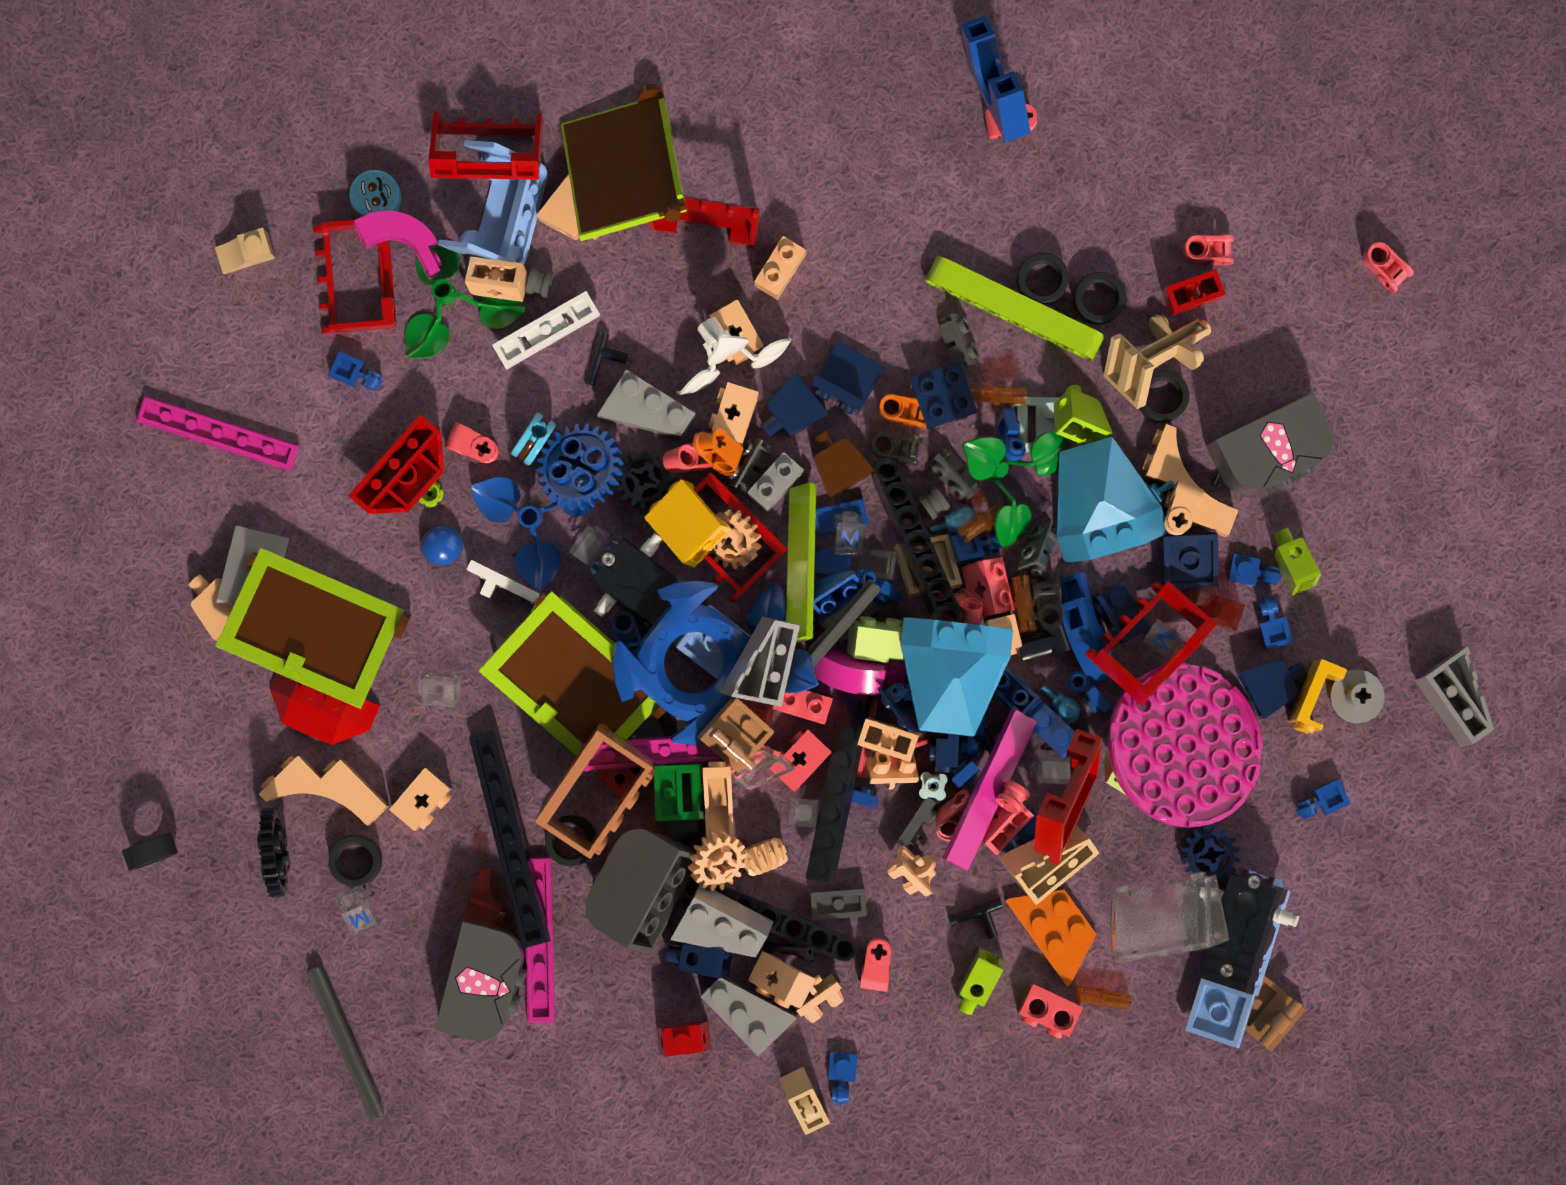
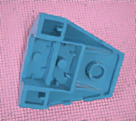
[1057,436,1168,563]
[901,617,1013,736]

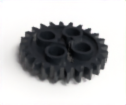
[257,807,290,898]

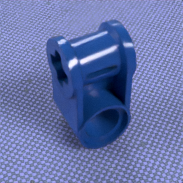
[611,610,643,657]

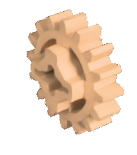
[708,509,761,569]
[688,831,747,891]

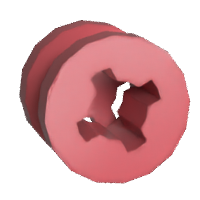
[996,780,1031,814]

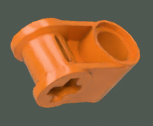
[878,394,927,429]
[693,429,743,476]

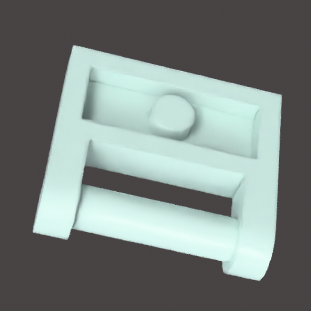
[1014,397,1060,452]

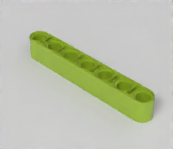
[925,256,1105,361]

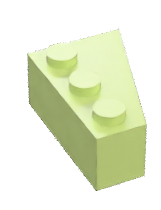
[846,617,904,663]

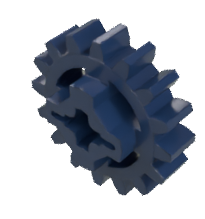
[1180,825,1240,884]

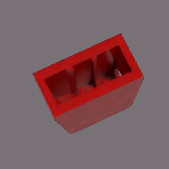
[657,1020,711,1057]

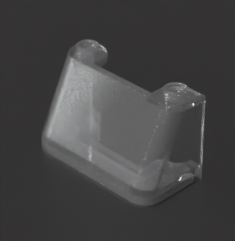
[1109,871,1230,964]

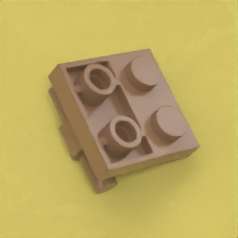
[697,697,774,773]
[1245,975,1306,1052]

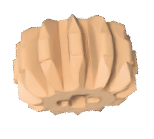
[742,837,788,876]

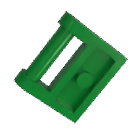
[654,764,705,821]

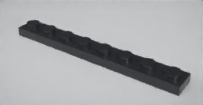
[805,691,873,884]
[469,729,551,949]

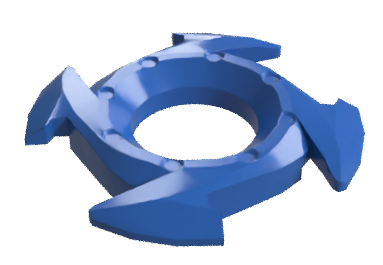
[613,580,751,745]

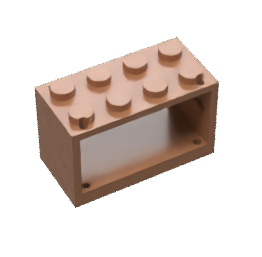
[535,723,655,859]

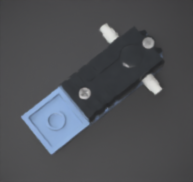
[590,533,751,679]
[1185,869,1299,1048]

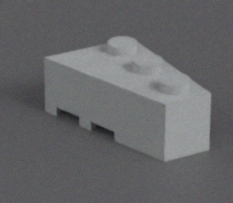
[597,370,696,439]
[720,617,800,707]
[1415,646,1494,748]
[671,885,773,958]
[701,978,798,1056]

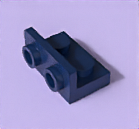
[1093,581,1150,644]

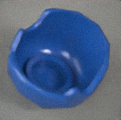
[420,525,463,566]

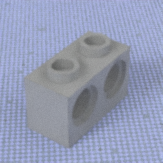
[747,452,804,513]

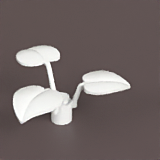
[676,317,792,395]

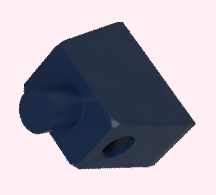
[760,373,828,438]
[1237,659,1307,719]
[666,943,733,978]

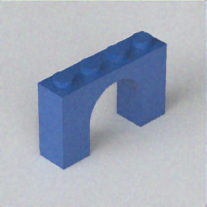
[961,16,1031,143]

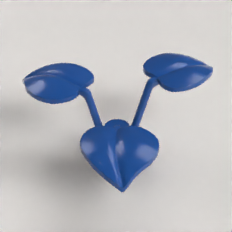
[472,474,596,591]
[738,583,819,700]

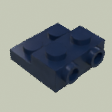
[928,733,959,773]

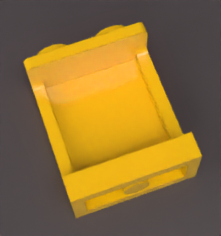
[644,479,732,567]
[1288,659,1347,734]

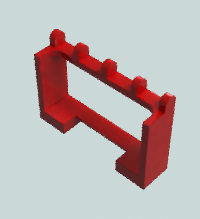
[428,111,544,180]
[648,197,760,247]
[313,220,397,334]
[693,472,787,603]
[1085,581,1217,706]
[1034,729,1103,864]

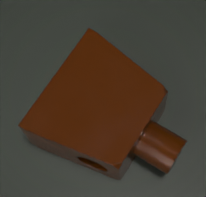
[813,430,874,499]

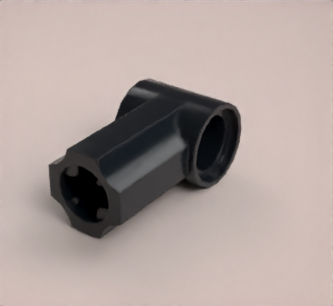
[1019,624,1073,661]

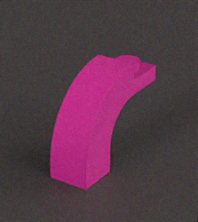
[353,211,442,280]
[811,643,906,696]

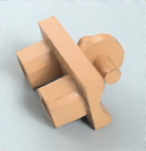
[865,752,919,790]
[887,845,936,897]
[794,973,844,1023]

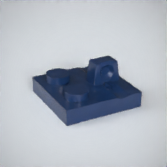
[1162,532,1219,589]

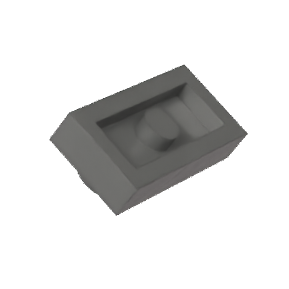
[896,797,937,847]
[810,888,867,920]

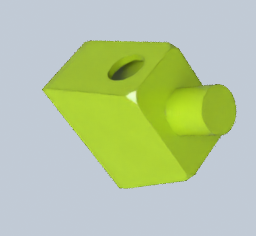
[1053,385,1113,445]
[1274,528,1321,596]
[957,947,1004,1015]

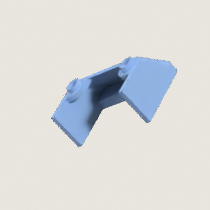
[437,140,547,264]

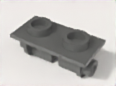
[939,314,979,369]
[726,437,772,494]
[928,449,981,505]
[1018,520,1057,576]

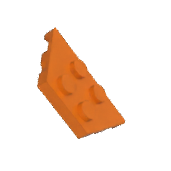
[1005,889,1096,987]

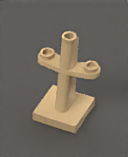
[1103,314,1211,409]

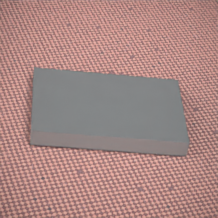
[216,526,289,607]

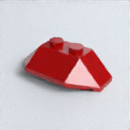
[348,414,445,514]
[269,673,380,745]

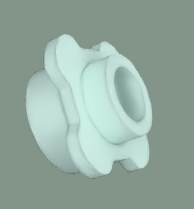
[919,772,948,801]

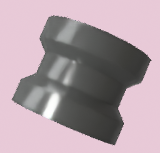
[526,267,554,298]
[917,486,950,521]

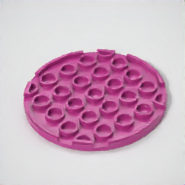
[1108,663,1263,828]

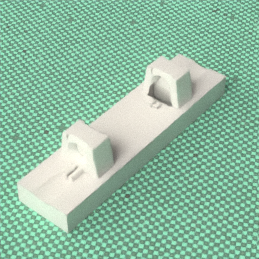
[492,291,600,370]
[466,560,539,612]

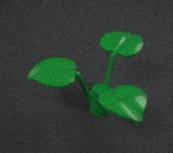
[405,240,525,359]
[962,431,1067,548]

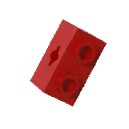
[1162,269,1226,317]

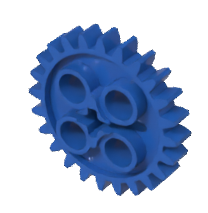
[536,423,624,510]

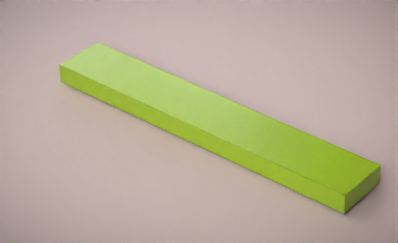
[786,482,816,643]

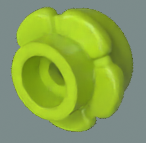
[419,482,443,507]

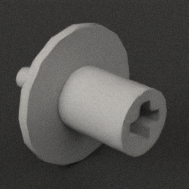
[1330,669,1385,724]

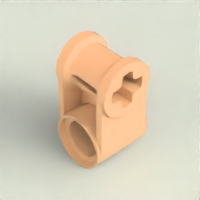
[1164,480,1204,536]

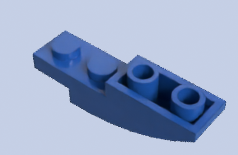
[782,571,865,621]
[1057,572,1112,685]
[994,666,1075,759]

